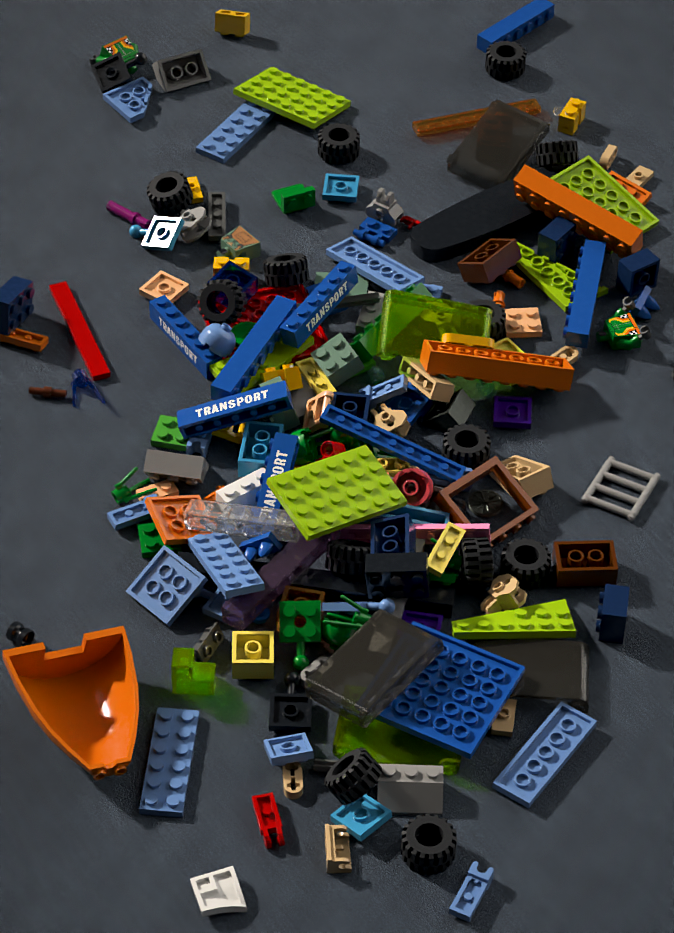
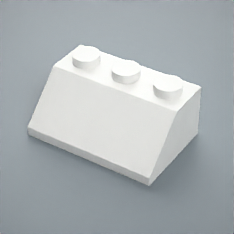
[216,467,266,530]

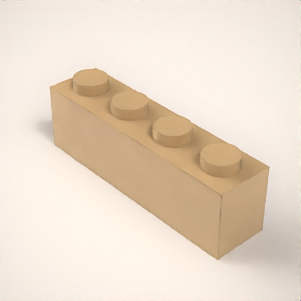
[398,355,455,403]

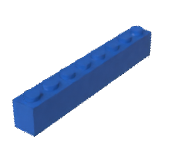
[563,239,607,348]
[210,295,297,400]

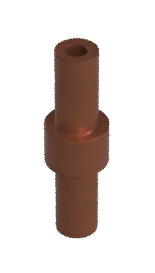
[29,386,67,398]

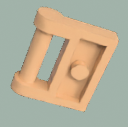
[302,390,334,434]

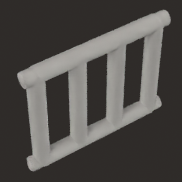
[581,456,661,522]

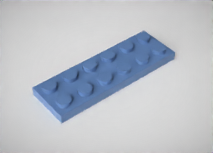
[196,100,277,164]
[326,236,425,296]
[188,530,265,598]
[492,701,597,808]
[139,707,199,818]

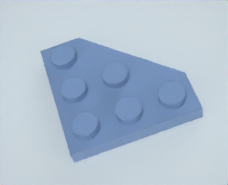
[103,77,153,123]

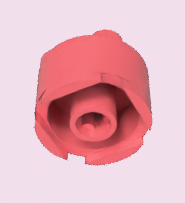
[393,468,433,507]

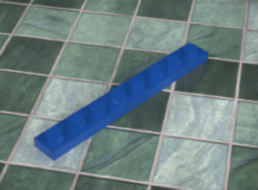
[319,404,466,483]

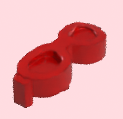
[400,216,421,230]

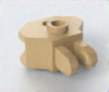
[370,403,411,438]
[480,574,527,614]

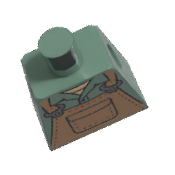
[217,226,261,260]

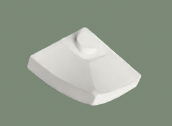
[190,866,247,917]

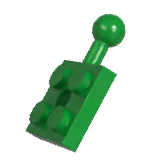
[279,600,322,671]

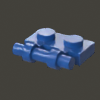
[353,217,398,247]

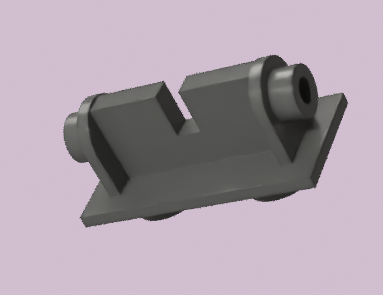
[190,622,225,665]

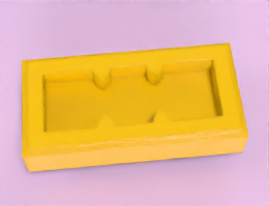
[187,176,203,204]

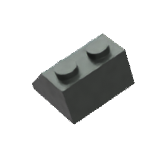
[422,388,476,432]

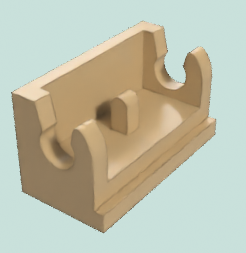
[325,824,352,873]

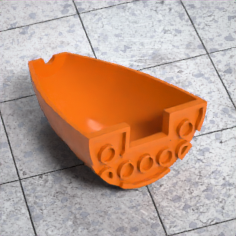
[2,626,139,780]

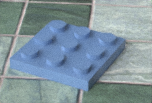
[126,545,208,627]

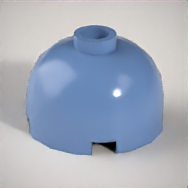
[198,323,236,358]

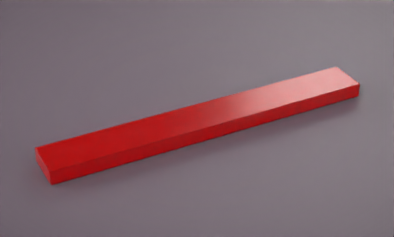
[49,281,111,381]

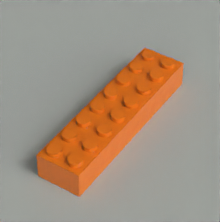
[513,164,643,259]
[419,339,575,392]

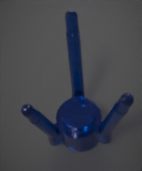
[71,369,106,407]

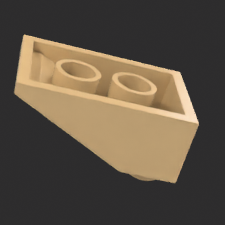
[489,455,554,499]

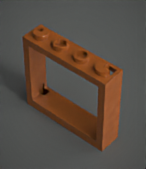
[433,456,539,548]

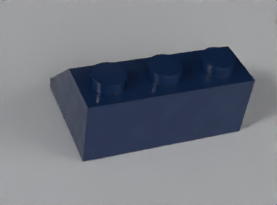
[371,513,416,554]

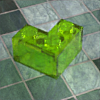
[171,647,216,696]

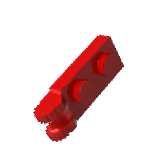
[251,792,285,849]

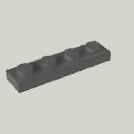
[208,192,226,242]

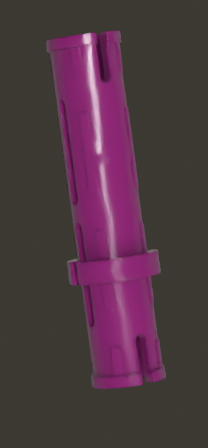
[106,200,152,229]

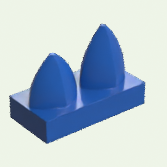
[629,285,660,319]
[239,531,283,563]

